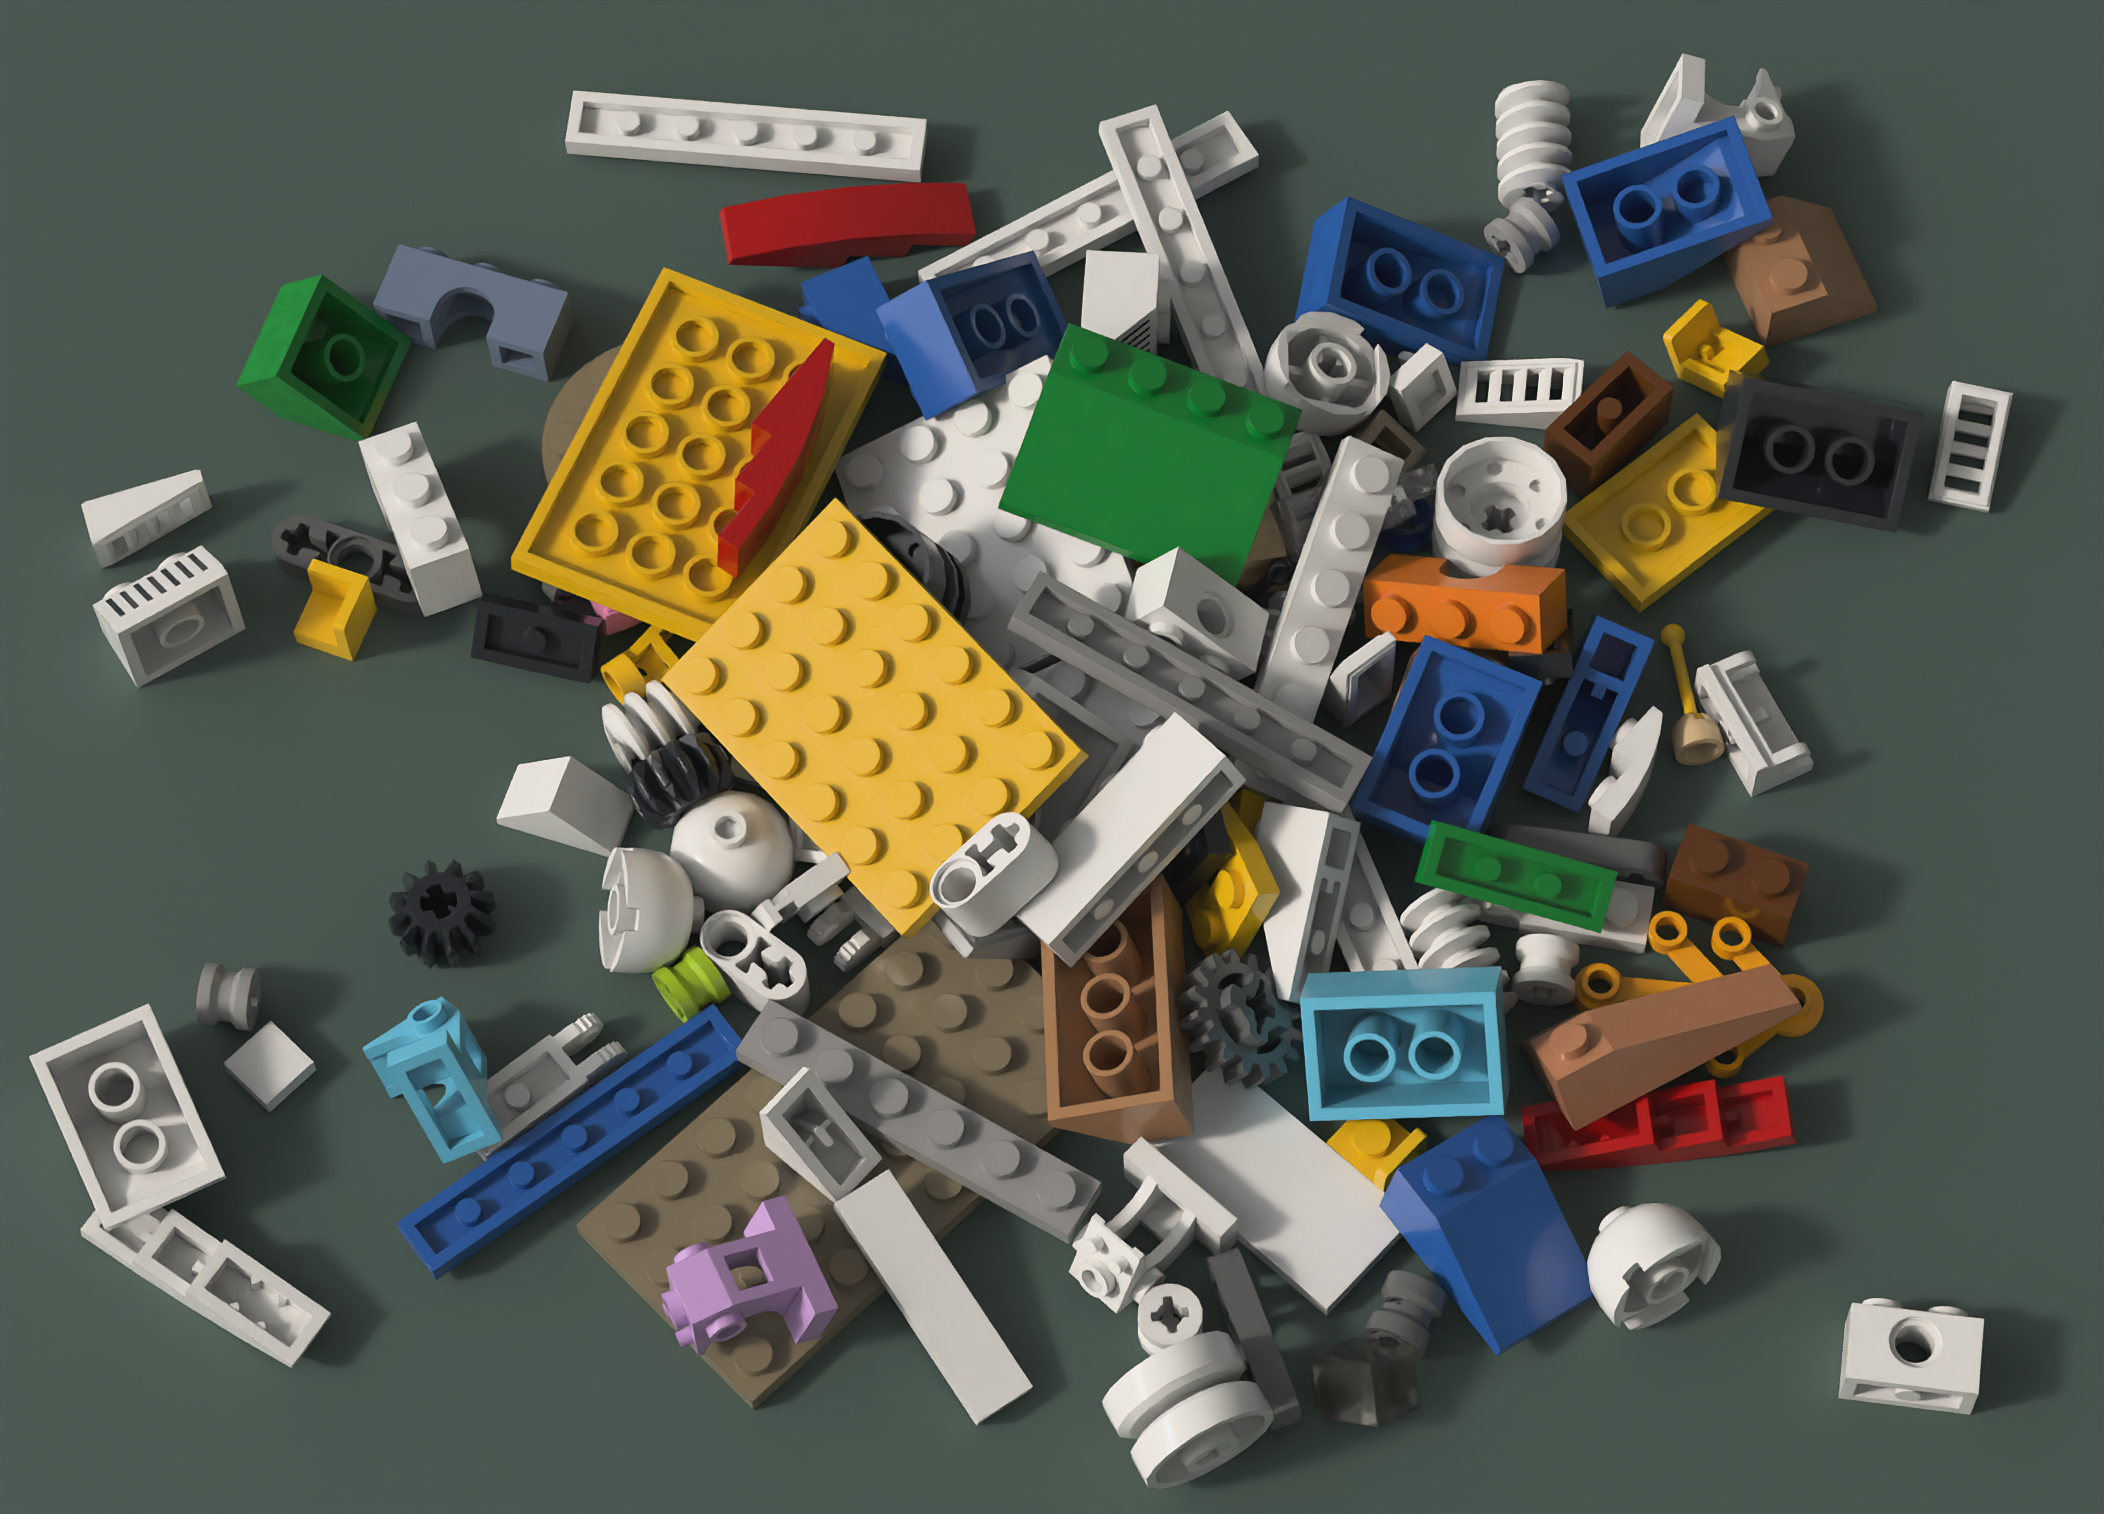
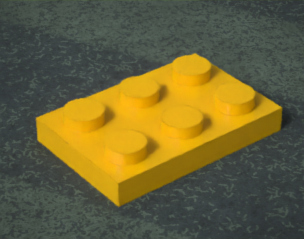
[1562,413,1775,613]

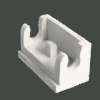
[1693,650,1814,797]

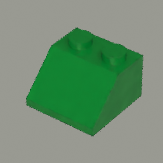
[236,274,412,442]

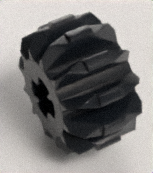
[624,733,736,830]
[388,859,496,969]

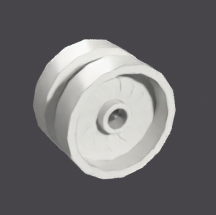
[1102,1331,1274,1490]

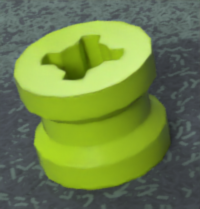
[652,945,730,1023]

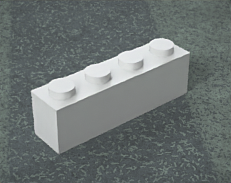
[1015,712,1246,967]

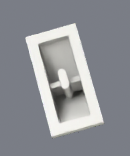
[497,756,635,857]
[759,1067,883,1203]

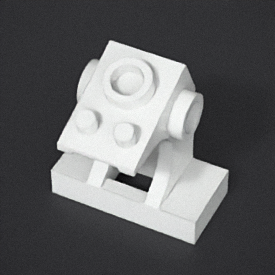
[1640,53,1796,177]
[1069,1137,1238,1314]

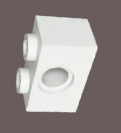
[1124,547,1269,681]
[1839,1298,1984,1415]

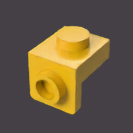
[1663,299,1770,399]

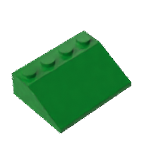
[998,323,1303,588]

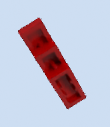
[719,183,976,268]
[717,338,835,579]
[1521,1075,1797,1171]

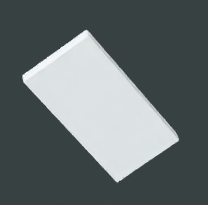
[1148,1067,1402,1316]

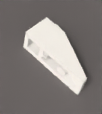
[1253,801,1361,1004]

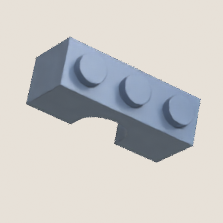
[373,244,574,382]

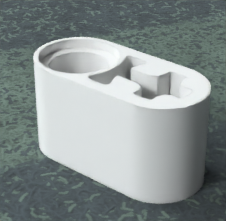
[930,812,1059,937]
[700,910,811,1016]

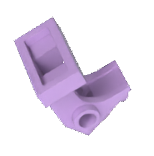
[661,1195,839,1356]

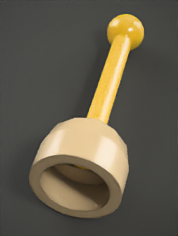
[1661,624,1725,765]

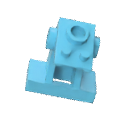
[363,996,502,1164]

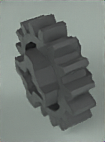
[1176,949,1303,1089]

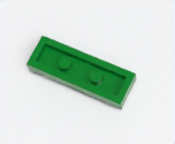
[1415,820,1618,933]

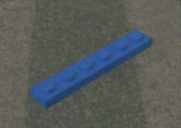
[396,1004,745,1280]

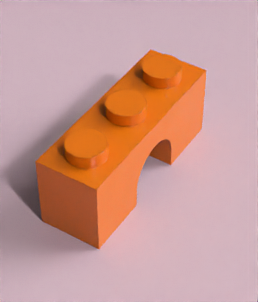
[1362,554,1568,654]

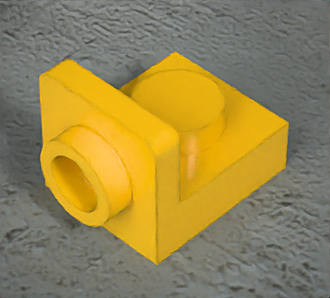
[1326,1119,1428,1193]

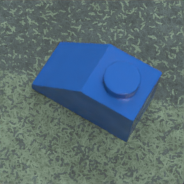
[796,256,909,386]

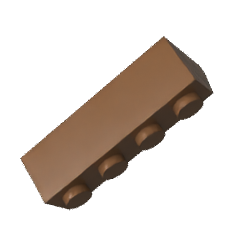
[1041,873,1194,1145]

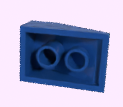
[1561,115,1774,309]
[1294,196,1505,367]
[876,250,1068,421]
[1351,634,1543,849]
[1379,1115,1595,1356]

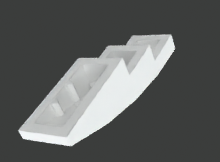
[80,1207,331,1368]

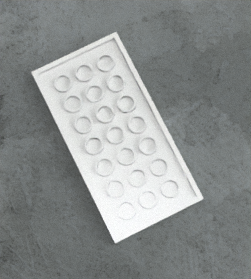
[835,355,1168,772]

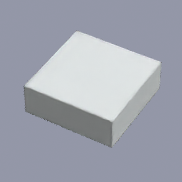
[223,1021,316,1113]

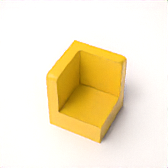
[293,559,377,661]

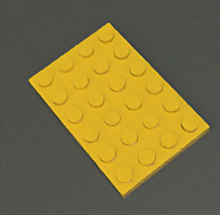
[511,267,887,642]
[661,498,1089,940]

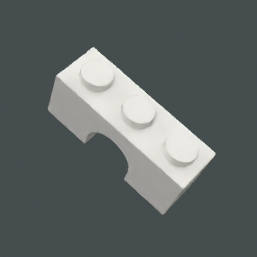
[358,422,483,617]

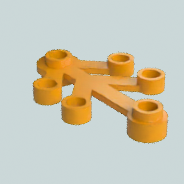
[1573,911,1824,1079]

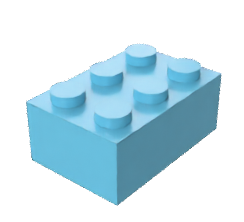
[1300,966,1510,1121]

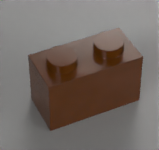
[1543,350,1674,498]
[1662,823,1810,949]

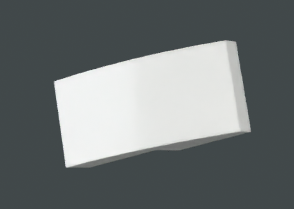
[1588,706,1663,837]

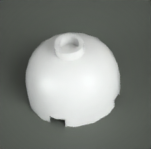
[1263,311,1391,436]
[669,790,796,916]
[599,847,704,974]
[1587,1203,1721,1330]

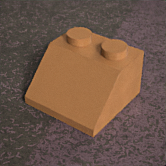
[1721,196,1878,348]

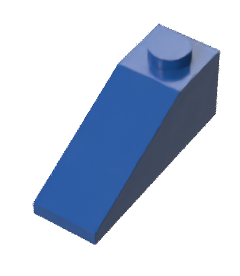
[1521,613,1655,813]

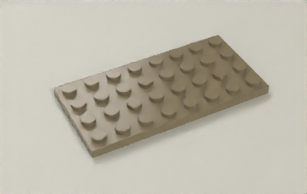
[576,920,1062,1410]

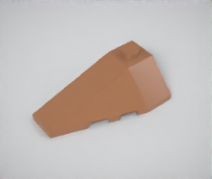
[1518,964,1803,1131]

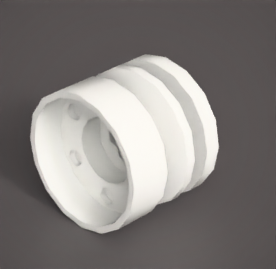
[1431,437,1567,579]

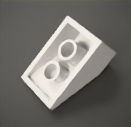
[29,1004,226,1232]

